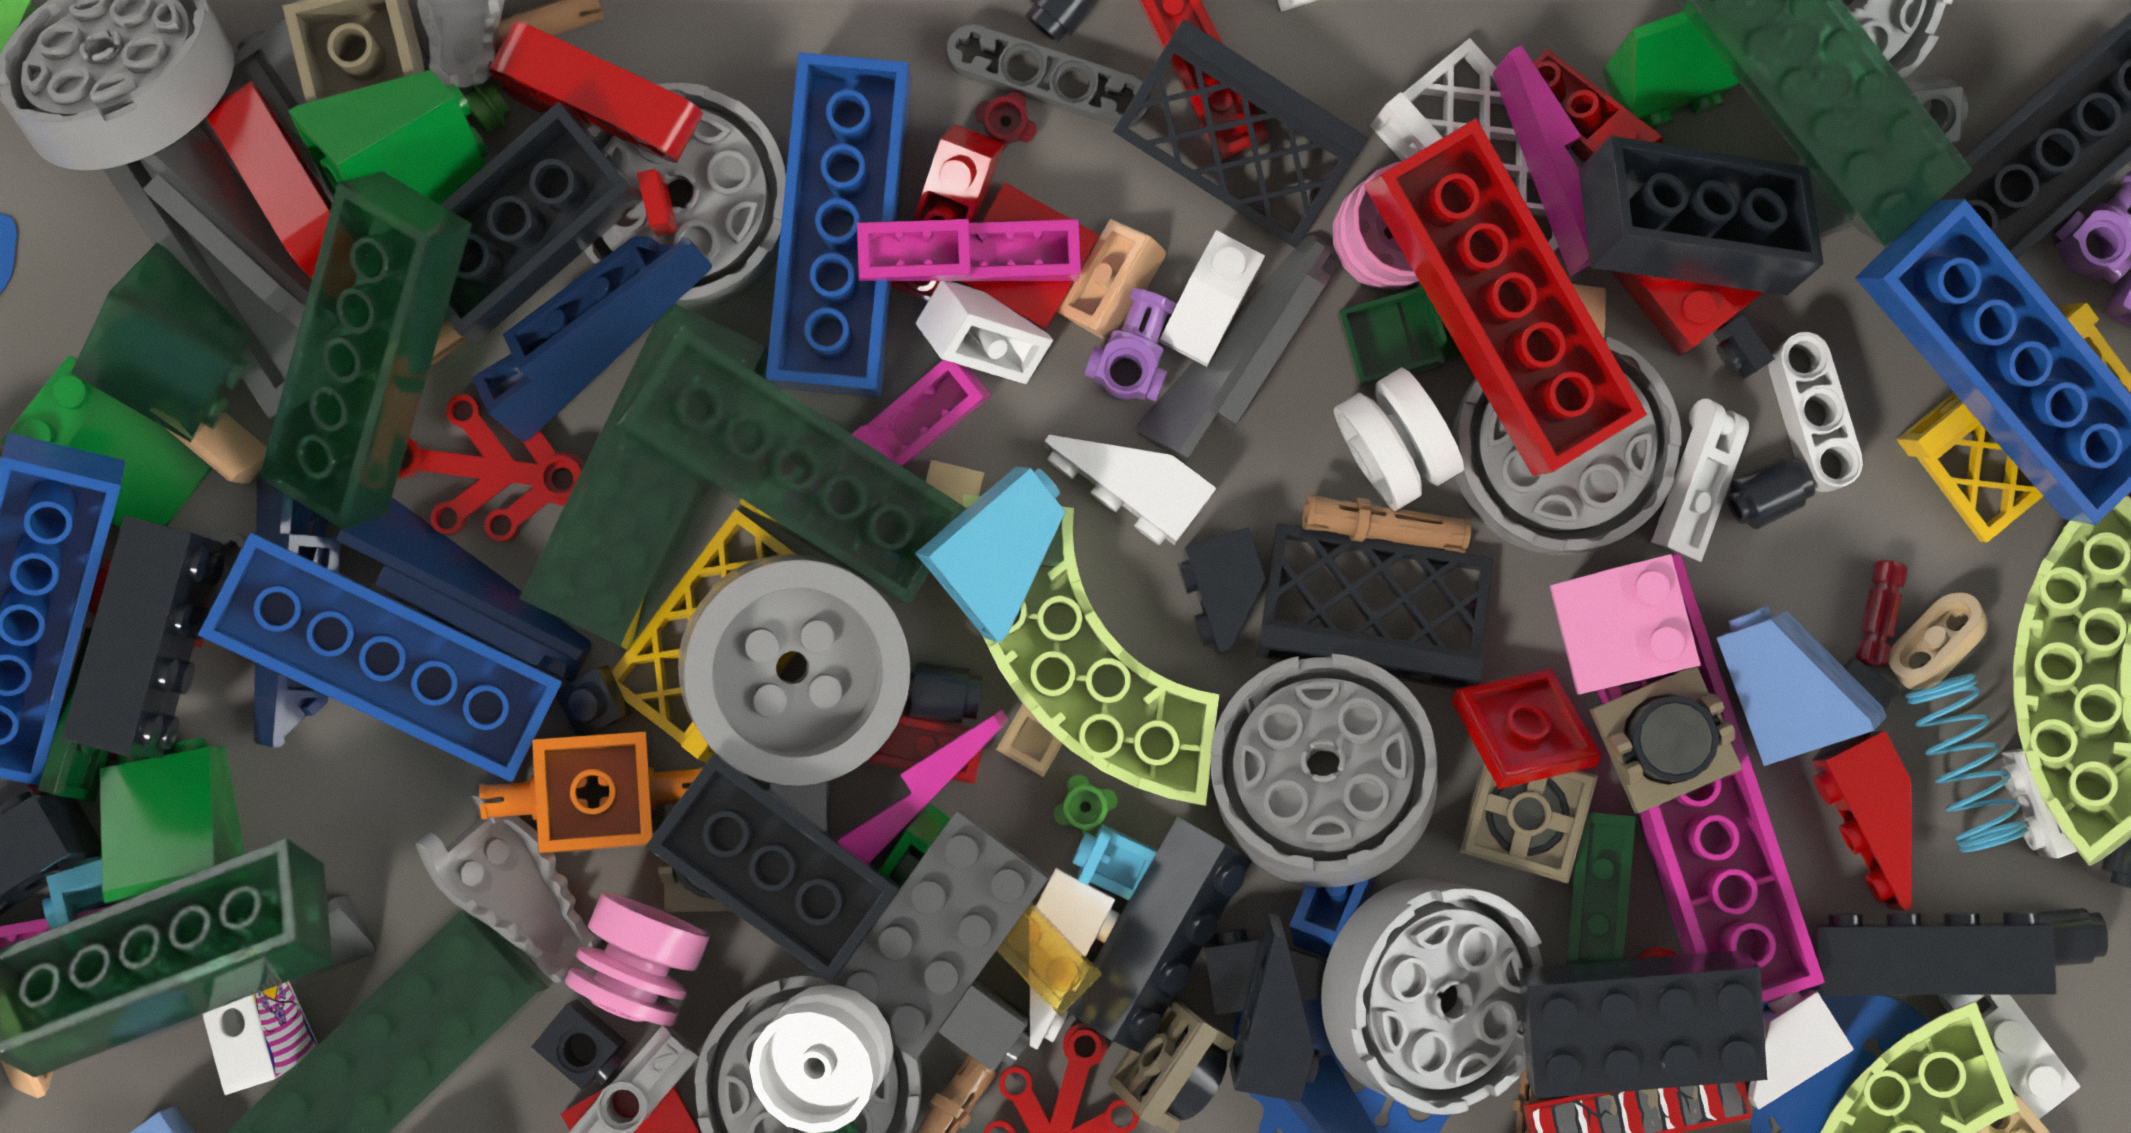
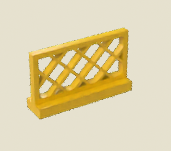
[1896,302,2131,543]
[611,508,797,763]

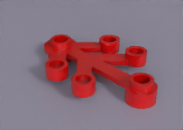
[375,394,591,543]
[983,1021,1139,1133]

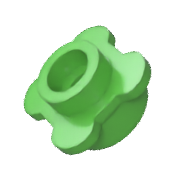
[1053,775,1118,836]

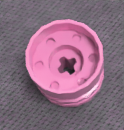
[1333,162,1419,290]
[565,892,711,1026]

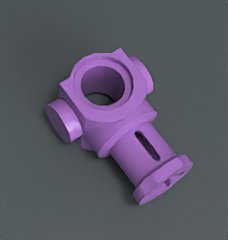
[2053,170,2131,285]
[1084,288,1177,402]

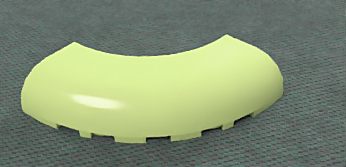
[963,494,1219,806]
[2013,495,2131,866]
[1820,1001,2020,1133]

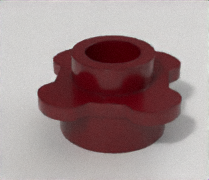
[975,91,1037,152]

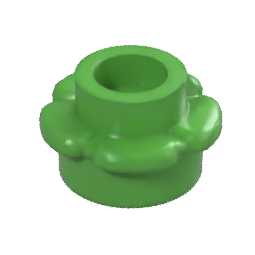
[464,84,510,134]

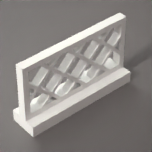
[1370,38,1584,252]

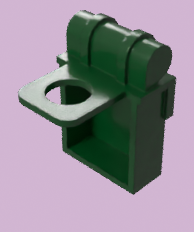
[1337,284,1464,387]

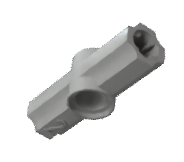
[569,1025,700,1133]

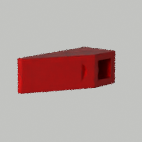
[1533,49,1664,163]
[892,123,1005,302]
[1812,731,1912,911]

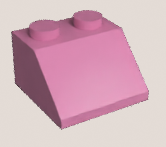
[1549,554,1700,695]

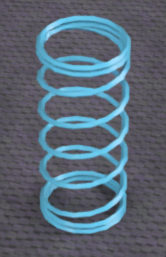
[1905,674,2029,853]

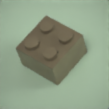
[282,0,425,103]

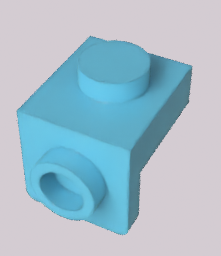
[1072,824,1158,900]
[42,857,115,945]

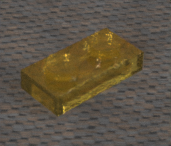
[996,902,1103,1016]

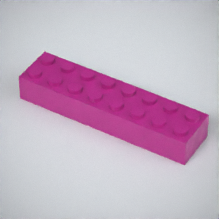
[1596,553,1825,1003]

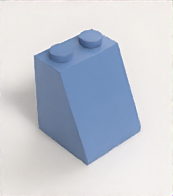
[1717,606,1887,766]

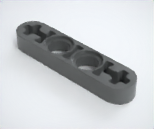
[947,24,1150,128]

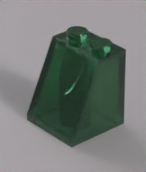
[71,242,253,443]

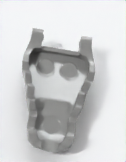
[417,0,505,88]
[415,790,601,983]

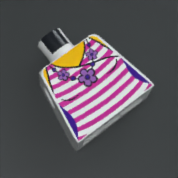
[202,950,320,1095]

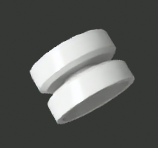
[1334,367,1464,511]
[749,985,894,1133]

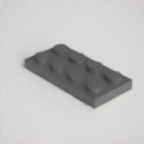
[830,808,1051,1060]

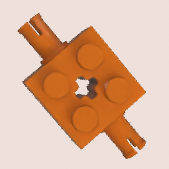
[479,732,703,854]

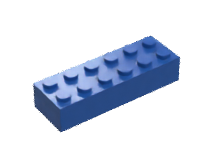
[766,52,912,398]
[1855,199,2131,525]
[0,432,125,786]
[198,532,562,782]

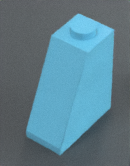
[915,466,1065,643]

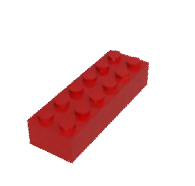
[1364,118,1648,476]

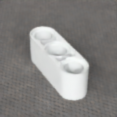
[1768,332,1863,492]

